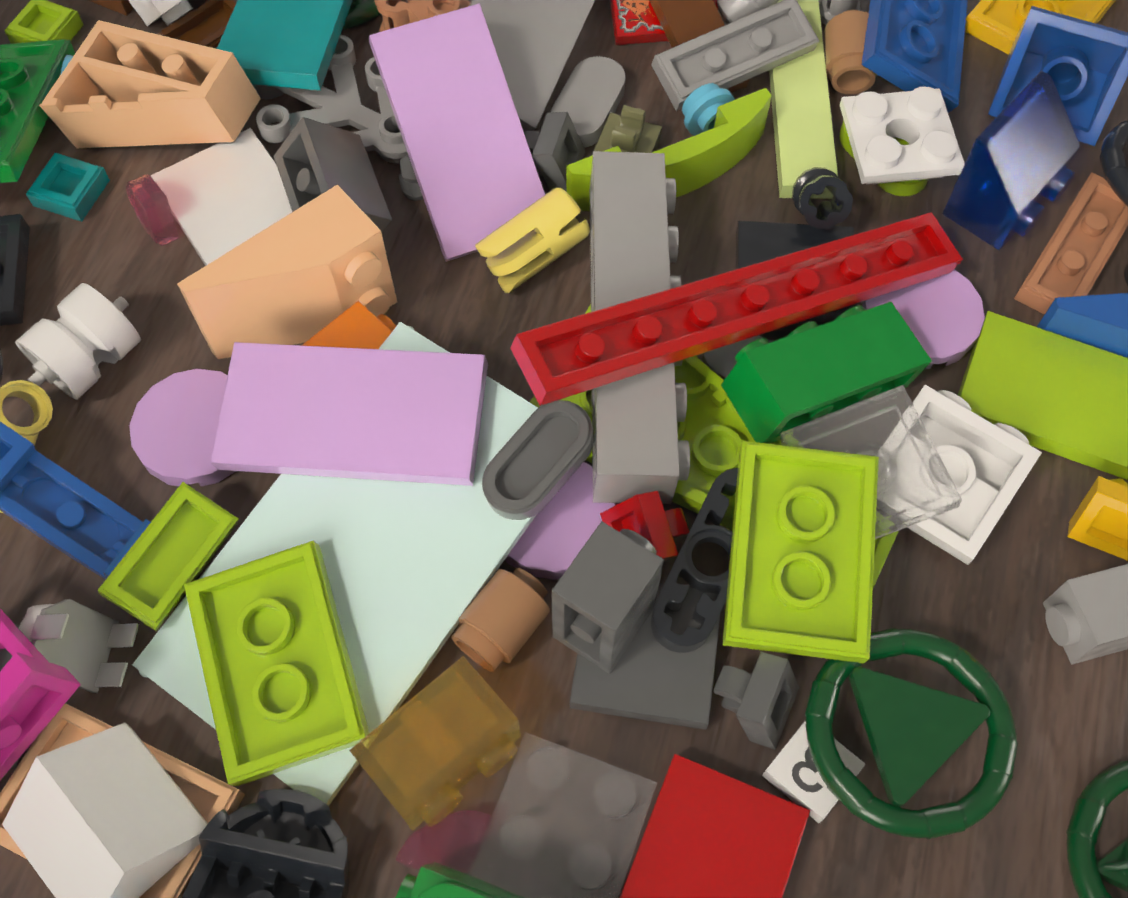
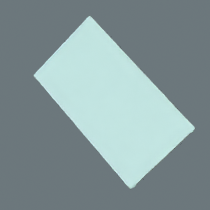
[132,322,538,806]

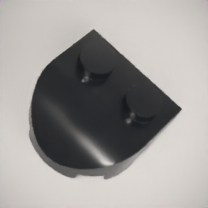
[182,789,349,898]

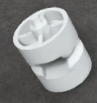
[15,283,141,400]

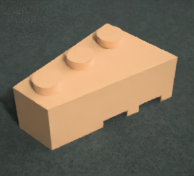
[40,20,261,148]

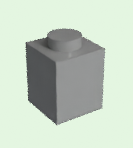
[1043,564,1128,665]

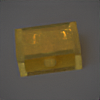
[349,656,521,831]

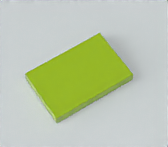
[958,311,1128,480]
[723,441,879,663]
[184,540,371,787]

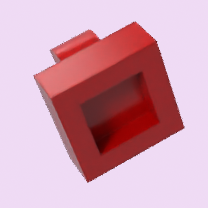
[600,490,689,561]

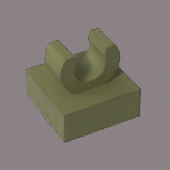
[594,105,662,153]

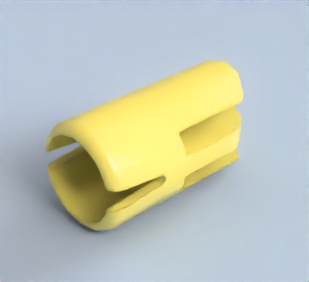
[475,188,590,293]

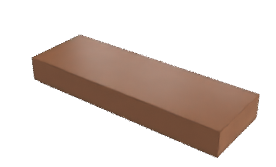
[1014,172,1128,315]

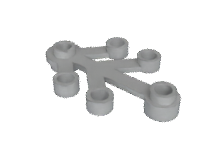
[252,35,409,164]

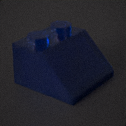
[942,70,1080,250]

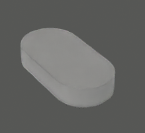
[551,56,626,148]

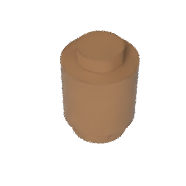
[825,10,877,94]
[451,568,550,672]

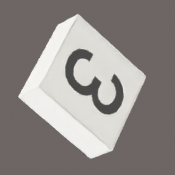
[762,720,866,823]

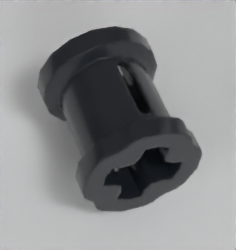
[792,167,853,229]

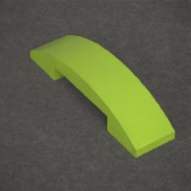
[566,88,772,211]

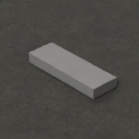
[651,0,819,111]

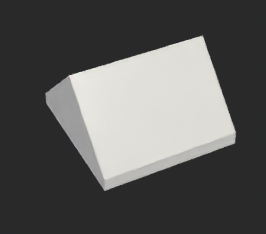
[2,723,208,898]

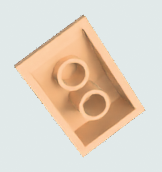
[177,185,397,359]

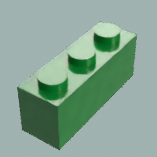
[721,301,932,444]

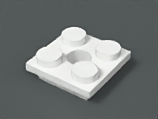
[840,87,966,185]

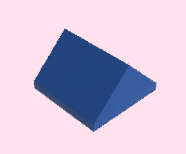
[988,6,1128,146]

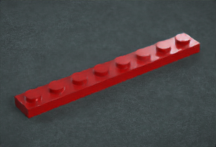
[510,212,963,406]

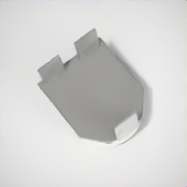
[11,599,139,693]

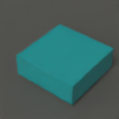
[26,153,110,222]

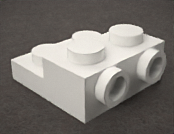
[876,385,1042,565]

